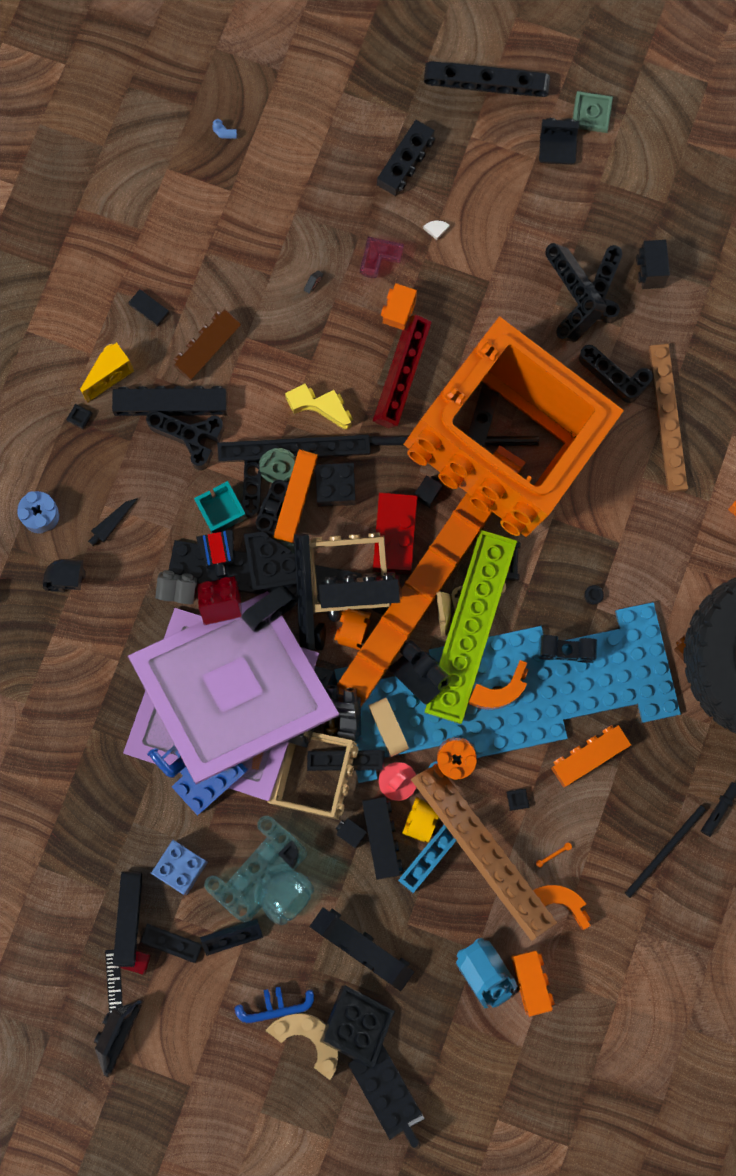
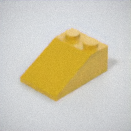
[80,342,134,402]

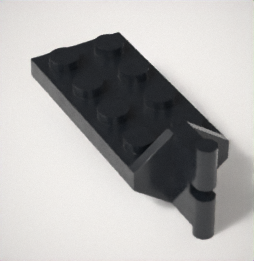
[348,1044,425,1149]

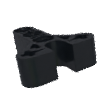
[146,411,224,471]

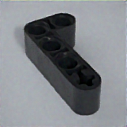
[593,245,623,323]
[579,345,653,403]

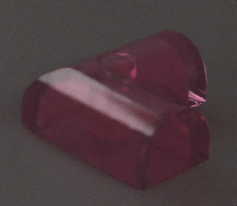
[360,237,404,278]

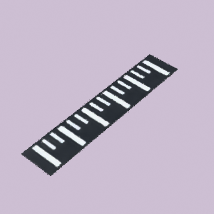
[105,950,123,1013]

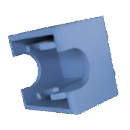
[151,840,208,896]

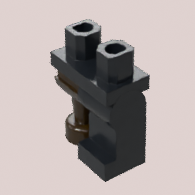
[324,685,361,741]

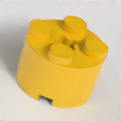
[402,797,439,843]

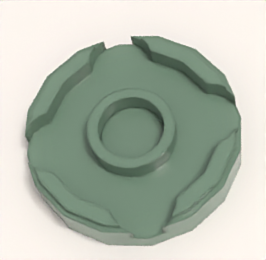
[259,448,296,483]

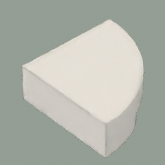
[423,221,450,240]

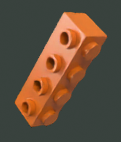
[551,725,631,788]

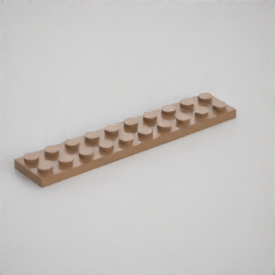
[411,764,557,941]

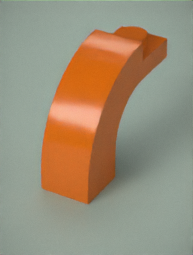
[468,660,529,710]
[533,885,591,930]

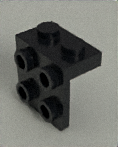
[539,118,579,165]

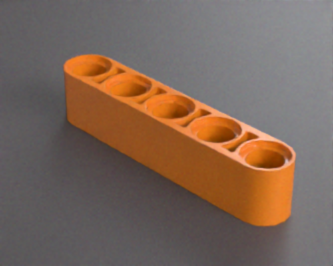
[274,449,318,543]

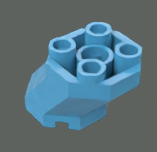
[456,938,517,1008]

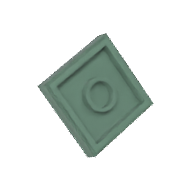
[572,91,613,133]

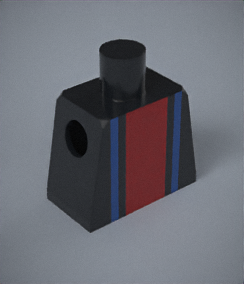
[196,530,234,577]

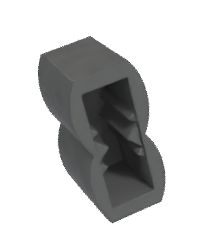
[155,570,198,604]

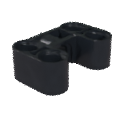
[256,480,306,541]
[538,635,597,663]

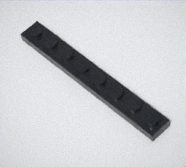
[217,435,370,463]

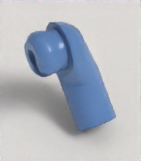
[212,119,237,139]

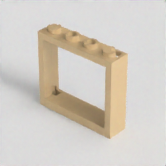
[309,532,390,612]
[267,732,358,820]

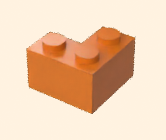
[381,283,417,330]

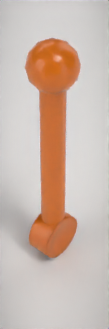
[536,843,572,868]

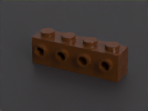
[173,309,241,381]

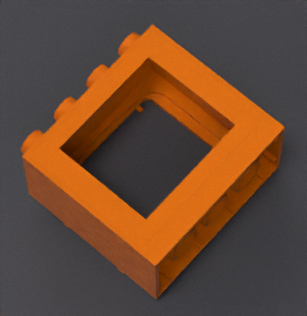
[403,316,624,537]

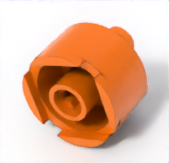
[334,608,372,650]
[437,737,477,780]

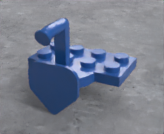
[147,745,248,816]

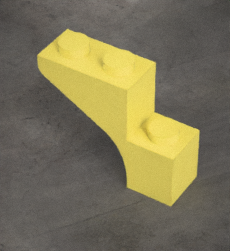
[285,384,353,430]

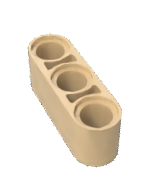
[368,698,409,757]

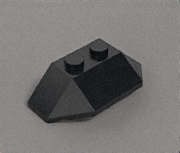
[94,999,144,1077]

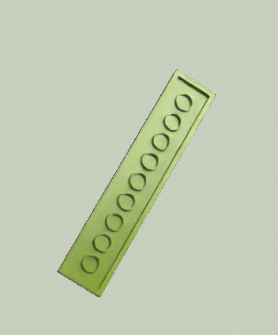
[424,530,517,724]

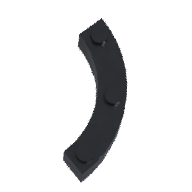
[309,907,414,991]

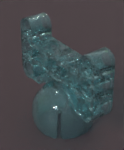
[204,816,314,925]

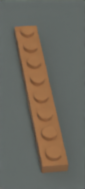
[649,344,688,492]

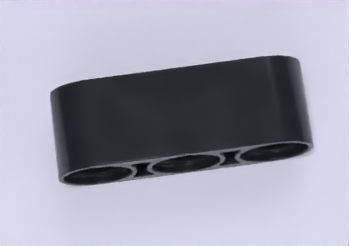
[241,585,297,633]

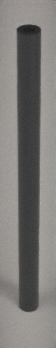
[624,805,706,898]

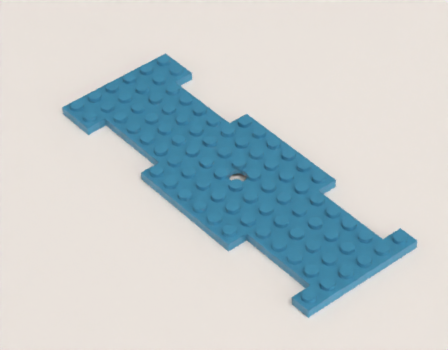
[334,602,681,784]

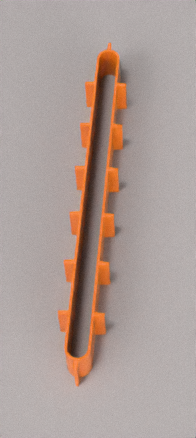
[337,445,526,707]

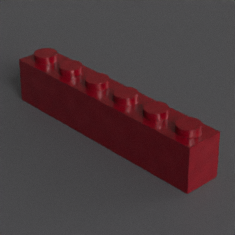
[372,314,432,429]

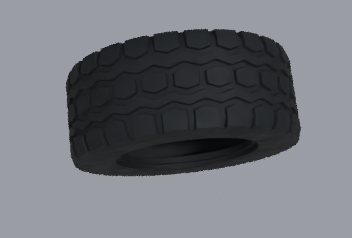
[683,577,736,734]

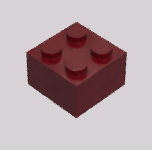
[198,576,242,625]

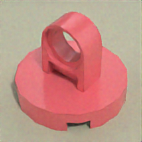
[378,762,416,801]

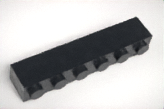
[112,386,227,416]

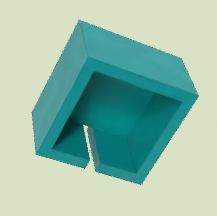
[194,481,247,533]

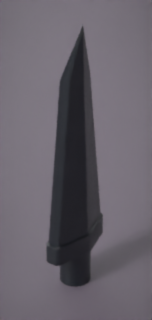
[88,498,138,546]

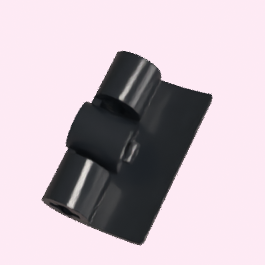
[388,640,451,705]

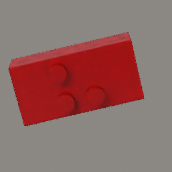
[373,493,417,575]

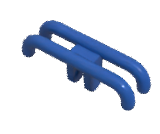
[235,987,314,1023]

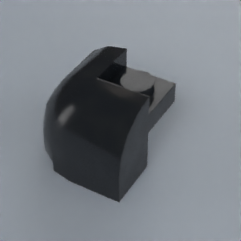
[43,559,86,592]

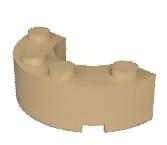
[266,1013,338,1080]

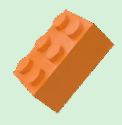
[510,950,555,1017]

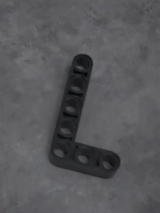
[545,243,606,342]

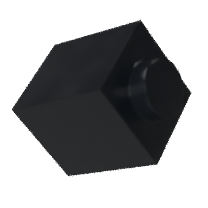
[414,475,443,508]
[336,818,367,849]

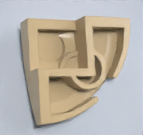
[436,592,452,636]

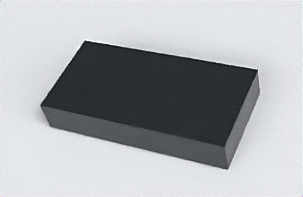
[128,289,169,327]

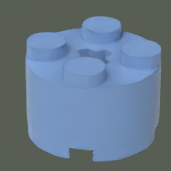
[17,491,59,534]

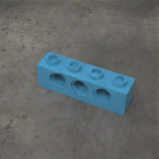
[398,825,456,893]

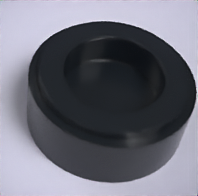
[584,585,604,605]

